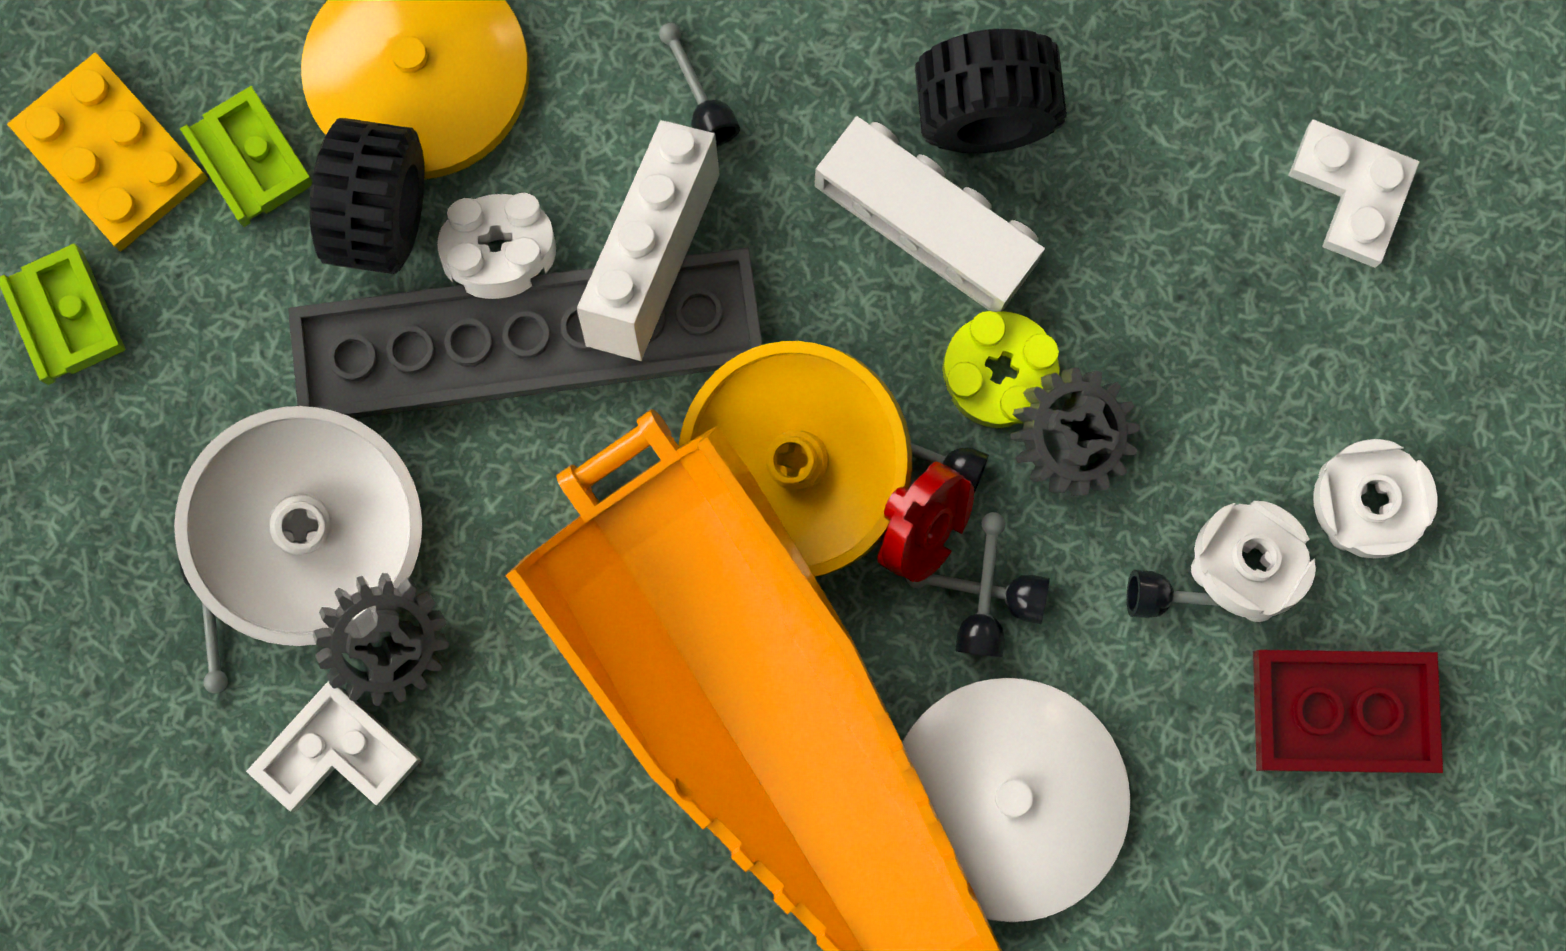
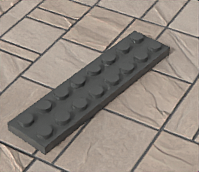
[288,248,762,419]

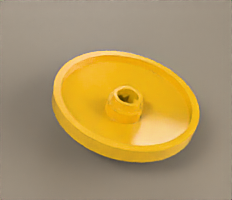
[301,0,530,179]
[679,341,912,577]

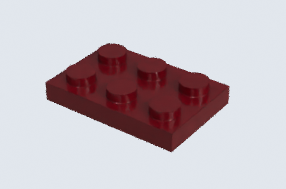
[1253,650,1443,773]

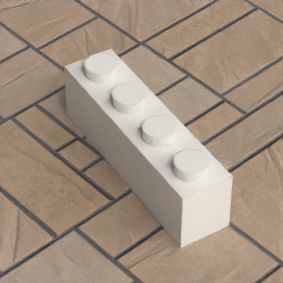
[814,116,1045,312]
[577,120,719,361]

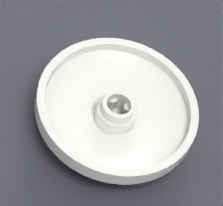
[174,406,422,646]
[902,678,1130,922]

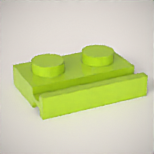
[180,86,312,227]
[0,243,126,385]

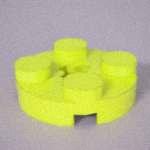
[942,311,1060,428]

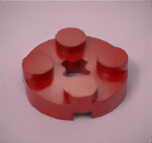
[877,461,974,582]

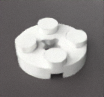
[437,193,556,299]
[1313,439,1438,558]
[1191,501,1316,622]

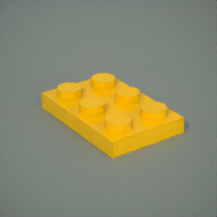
[7,52,209,252]

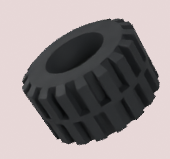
[915,29,1067,153]
[310,118,425,274]

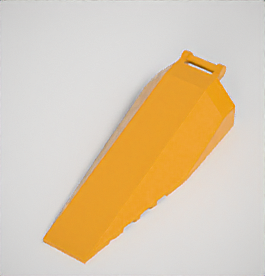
[505,409,1002,951]

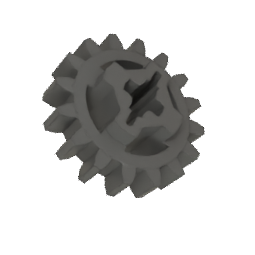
[1010,368,1140,496]
[313,573,449,706]

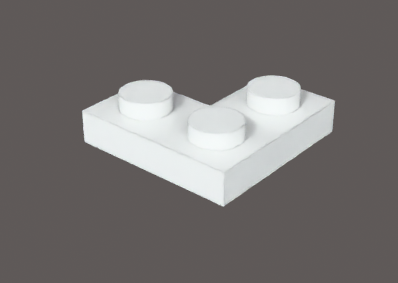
[1288,120,1419,268]
[246,681,421,812]

